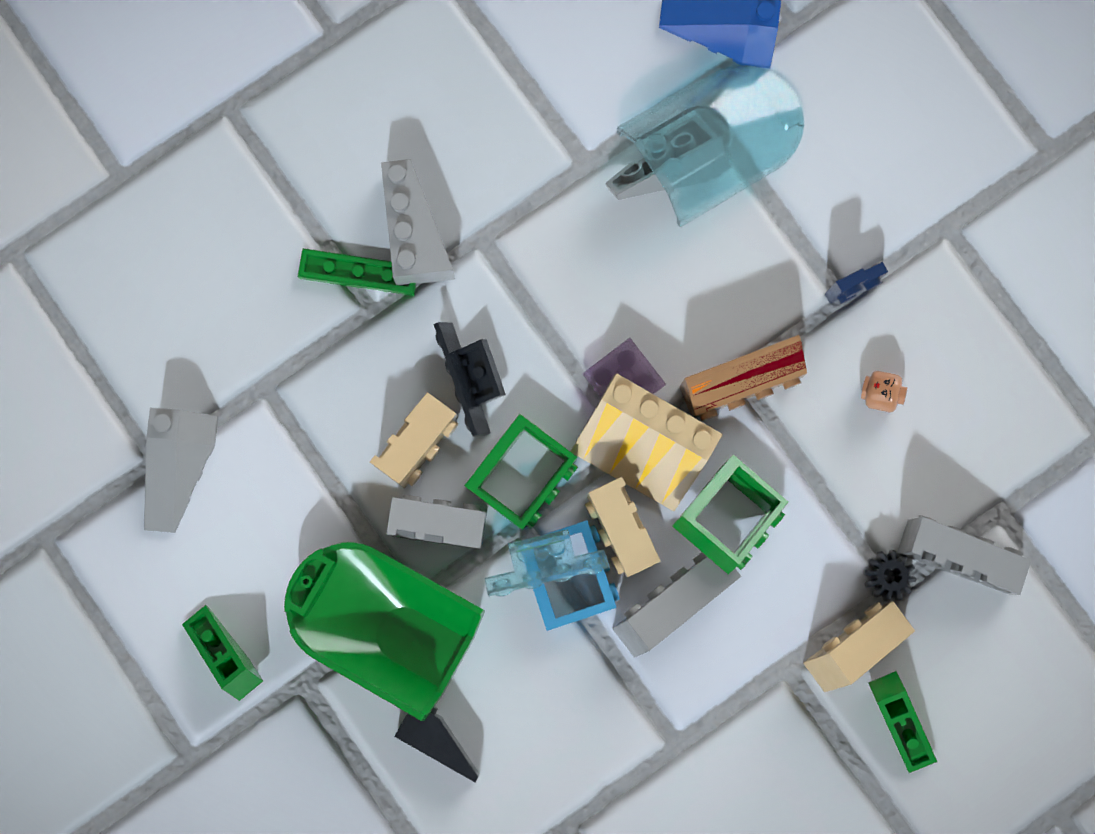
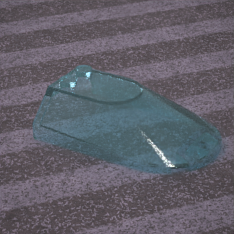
[617,65,804,227]

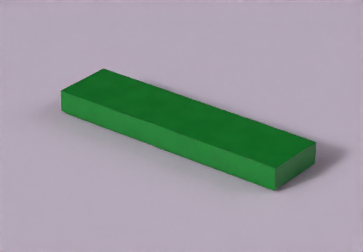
[297,248,417,296]

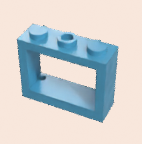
[518,520,620,631]

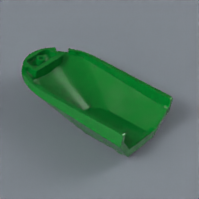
[284,542,485,721]

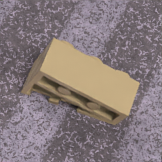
[370,392,458,489]
[585,477,661,578]
[803,601,915,692]

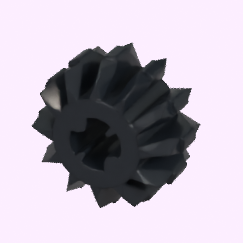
[863,550,917,602]

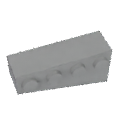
[612,552,742,658]

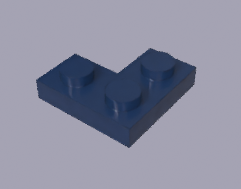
[825,262,888,304]

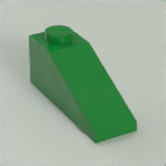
[182,605,263,701]
[868,671,937,773]

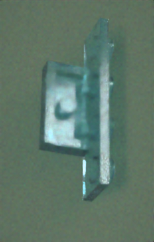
[485,529,610,597]

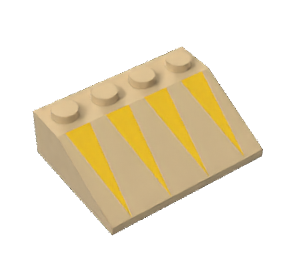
[570,373,723,511]

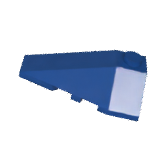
[659,0,781,69]

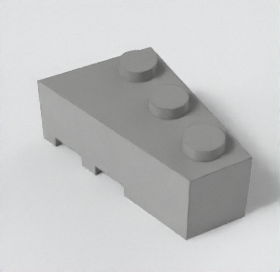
[386,495,487,550]

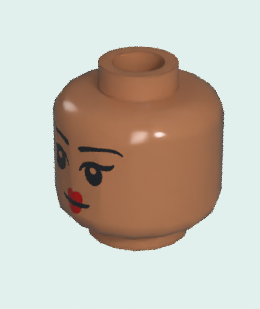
[861,371,908,412]

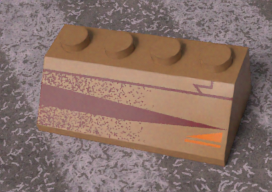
[679,335,807,421]

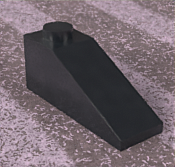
[394,707,480,783]

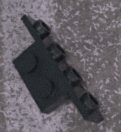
[433,322,506,437]

